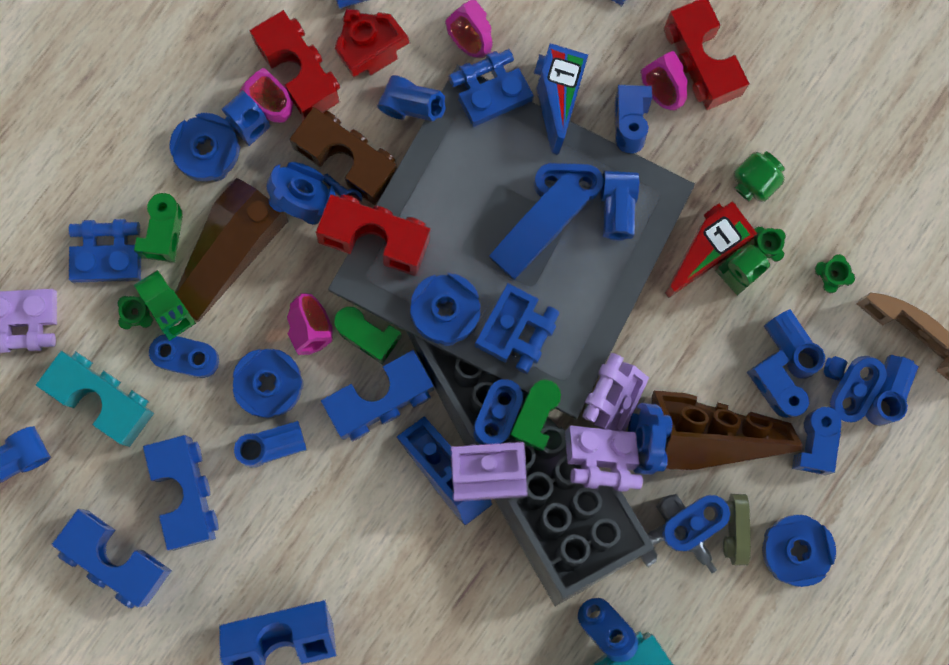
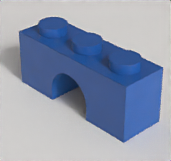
[321,350,434,442]
[143,435,219,551]
[52,509,172,609]
[219,600,337,665]

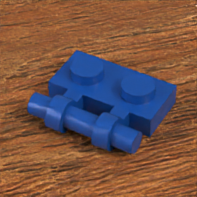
[448,49,534,127]
[69,219,141,283]
[474,283,560,374]

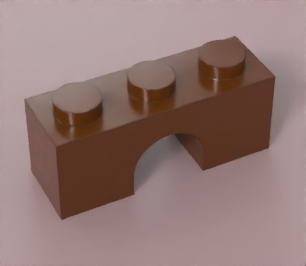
[290,107,397,205]

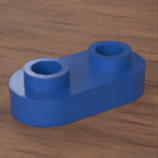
[534,163,604,201]
[149,334,219,378]
[830,356,887,423]
[473,379,523,445]
[662,495,730,551]
[578,598,638,662]

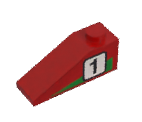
[665,201,757,298]

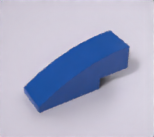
[489,174,590,280]

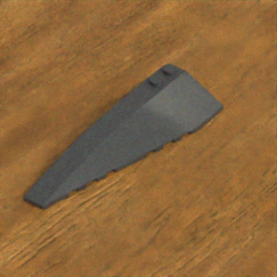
[406,331,655,607]

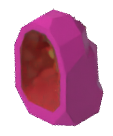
[445,0,493,58]
[640,50,688,111]
[240,68,293,123]
[287,293,333,355]

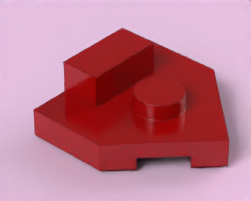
[335,9,410,77]

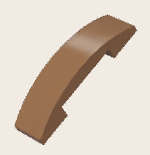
[856,292,949,381]

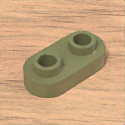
[723,494,751,565]

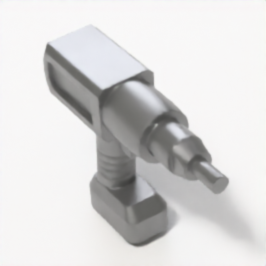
[641,494,717,573]

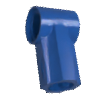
[377,75,446,122]
[600,170,640,241]
[764,309,825,379]
[865,355,919,426]
[234,421,307,468]
[0,426,51,483]

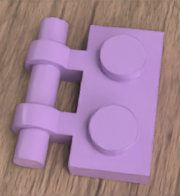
[0,289,57,353]
[582,353,649,431]
[565,426,643,492]

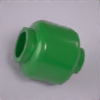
[734,151,785,202]

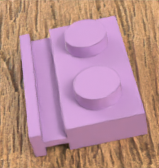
[451,442,528,501]

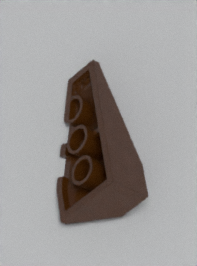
[175,178,288,322]
[652,390,803,470]

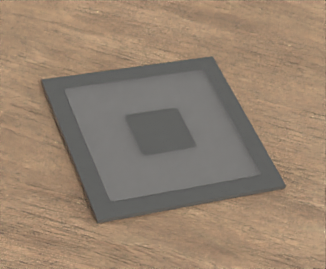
[328,65,695,419]

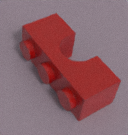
[664,0,750,110]
[249,10,341,119]
[316,194,431,276]

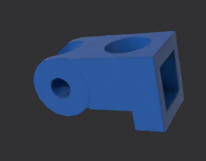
[615,85,652,154]
[222,90,271,146]
[747,350,809,418]
[792,407,842,475]

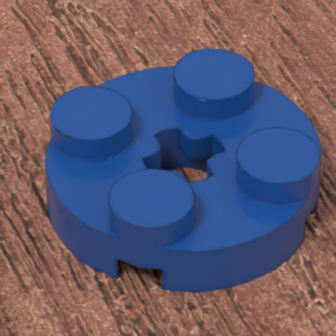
[170,113,240,182]
[266,162,336,225]
[410,273,480,346]
[233,349,304,419]
[628,403,672,475]
[762,515,836,587]

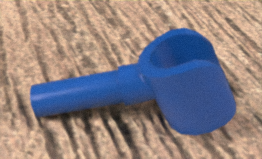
[323,173,362,202]
[823,356,848,381]

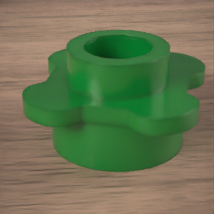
[754,227,786,262]
[815,254,855,293]
[117,296,153,330]

